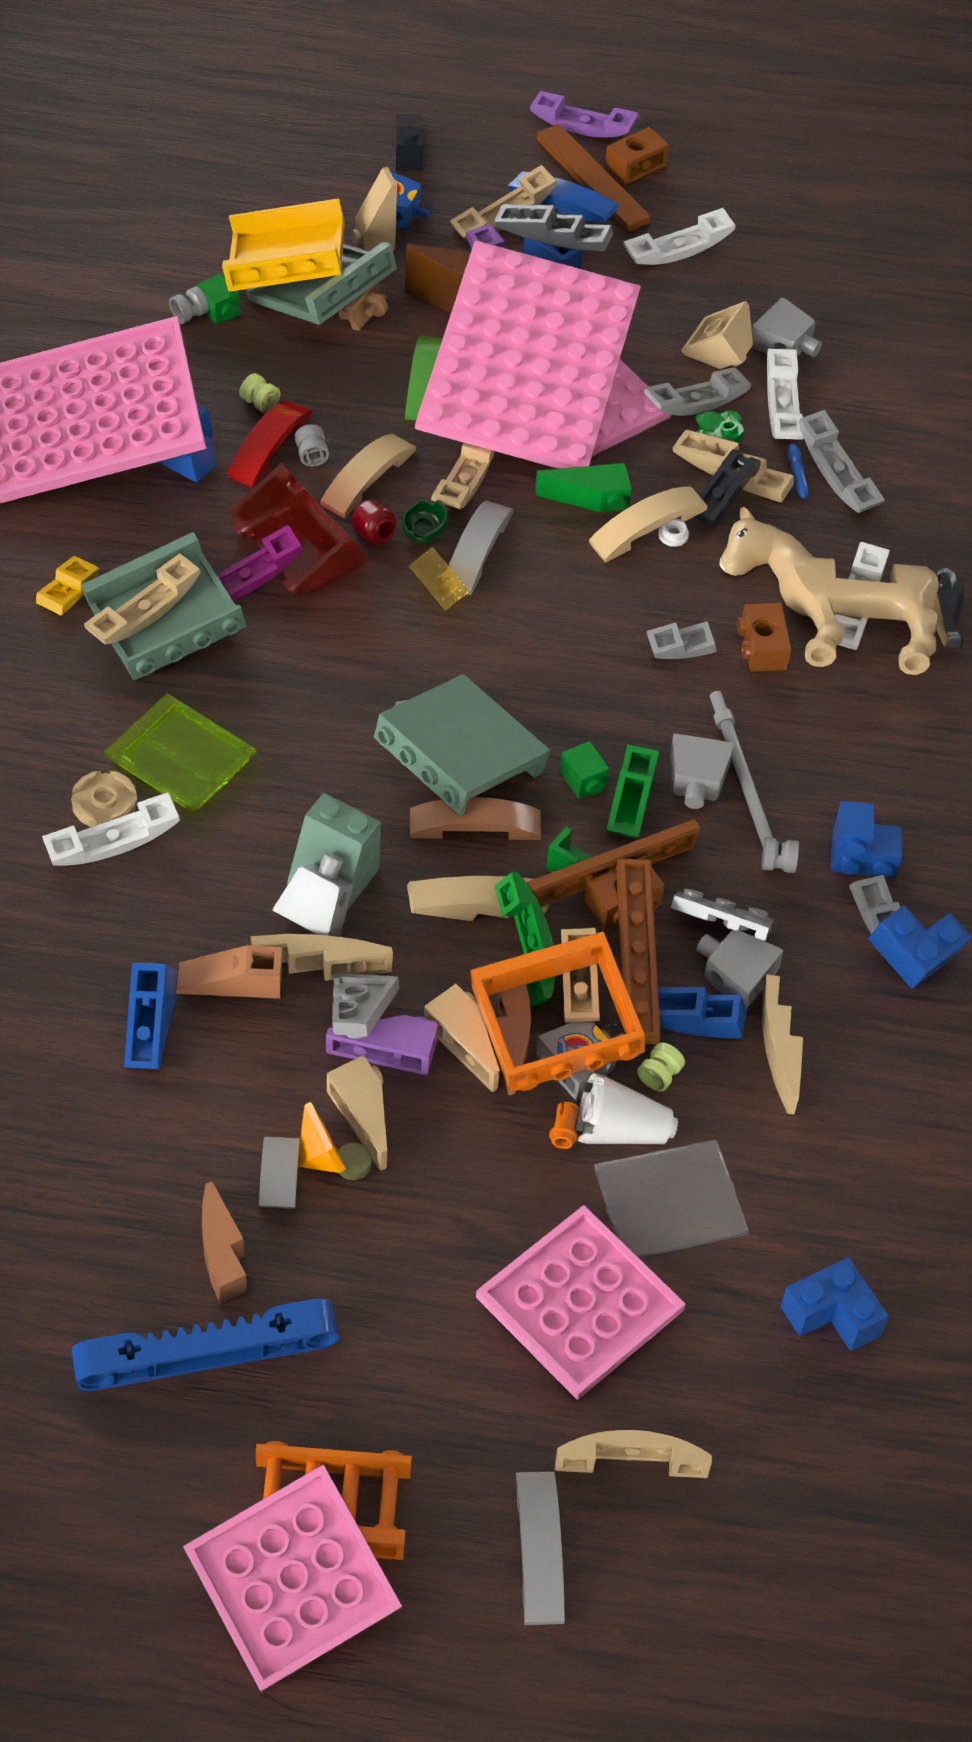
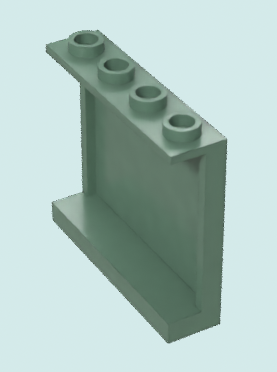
[245,242,397,325]
[81,532,246,681]
[374,674,550,816]

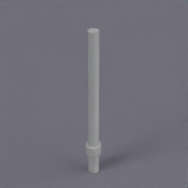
[710,691,773,847]

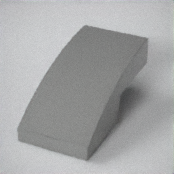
[646,621,717,659]
[850,875,900,934]
[258,1137,300,1209]

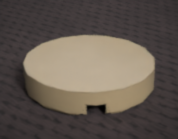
[71,771,138,827]

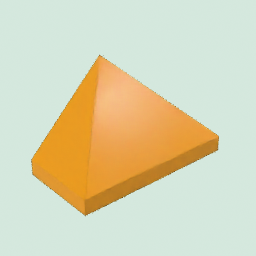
[298,1102,346,1173]

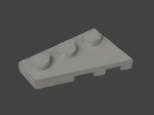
[671,888,774,941]
[332,973,400,1039]

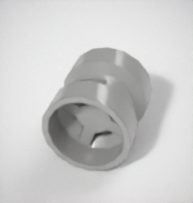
[169,286,209,324]
[295,424,329,467]
[761,837,799,873]

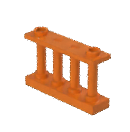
[256,1441,412,1560]

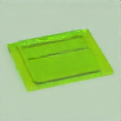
[104,693,257,814]

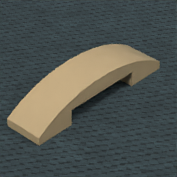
[450,165,557,241]
[320,434,416,518]
[431,443,495,509]
[589,486,707,563]
[84,553,201,644]
[555,1430,712,1478]

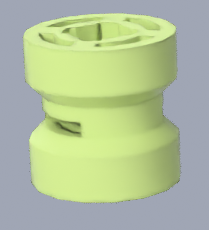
[239,373,281,413]
[637,1042,685,1092]

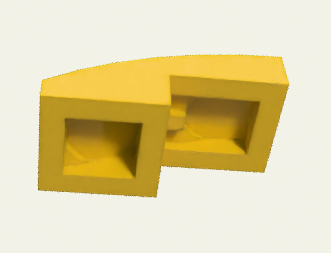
[36,556,100,616]

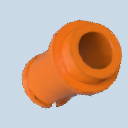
[549,1102,580,1149]

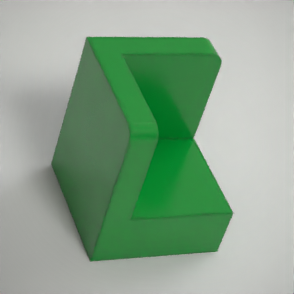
[546,827,592,873]

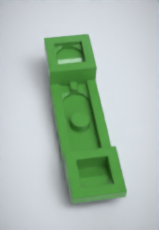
[405,335,443,421]

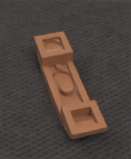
[410,797,541,840]

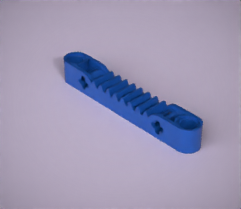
[71,1298,339,1391]

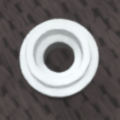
[658,518,689,546]

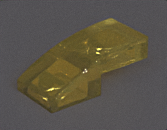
[409,547,469,611]

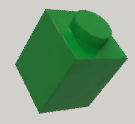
[196,274,240,325]
[559,741,609,800]

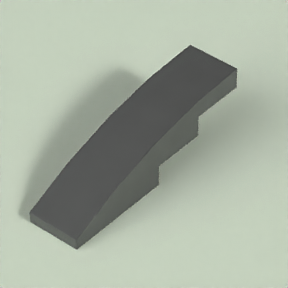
[494,204,613,252]

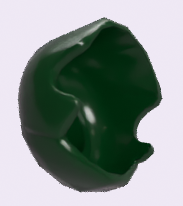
[402,499,448,545]

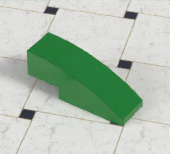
[606,744,659,839]

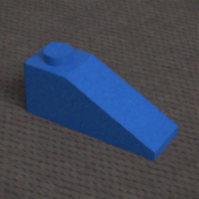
[124,963,177,1069]

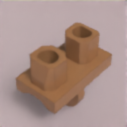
[338,282,388,331]

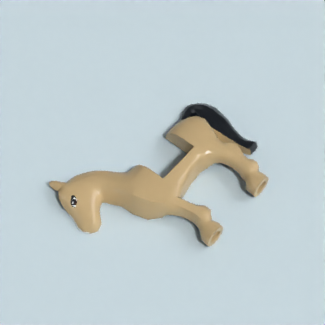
[720,507,965,675]

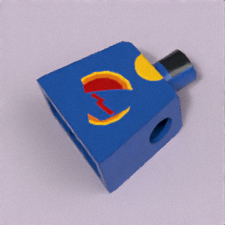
[390,171,433,229]

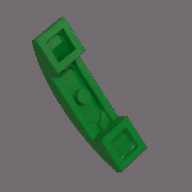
[495,872,555,1011]

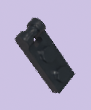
[694,449,761,527]

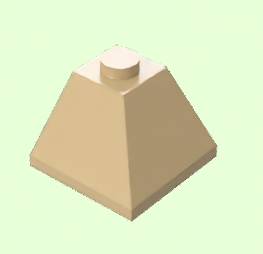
[681,301,753,369]

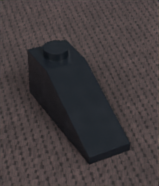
[396,114,424,171]

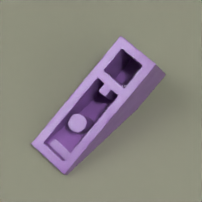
[326,1015,439,1076]

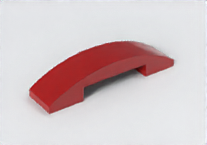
[227,400,312,488]

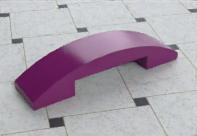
[217,525,303,600]

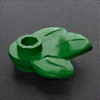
[696,410,744,443]

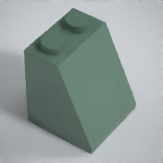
[287,793,381,910]

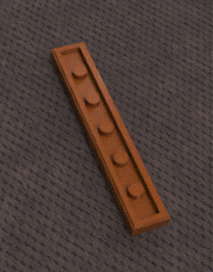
[536,124,651,233]
[527,819,700,907]
[616,859,660,1044]

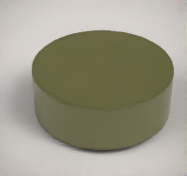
[338,1143,371,1180]

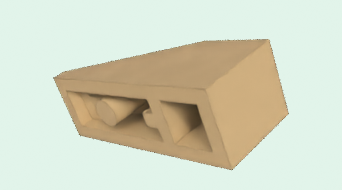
[351,167,397,251]
[561,928,600,1022]
[424,984,500,1092]
[327,1055,387,1171]

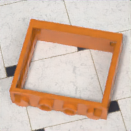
[471,931,645,1092]

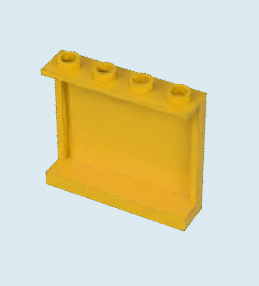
[222,198,345,292]

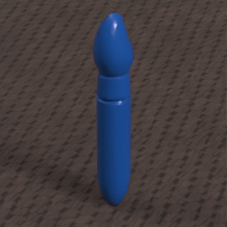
[788,443,808,499]

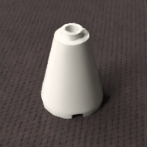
[576,1073,678,1144]

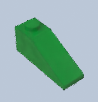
[535,463,632,512]

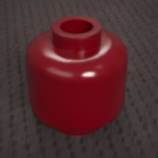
[352,499,397,544]

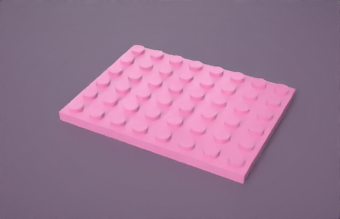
[415,240,641,469]
[0,316,207,503]

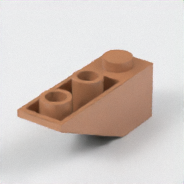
[176,945,282,999]

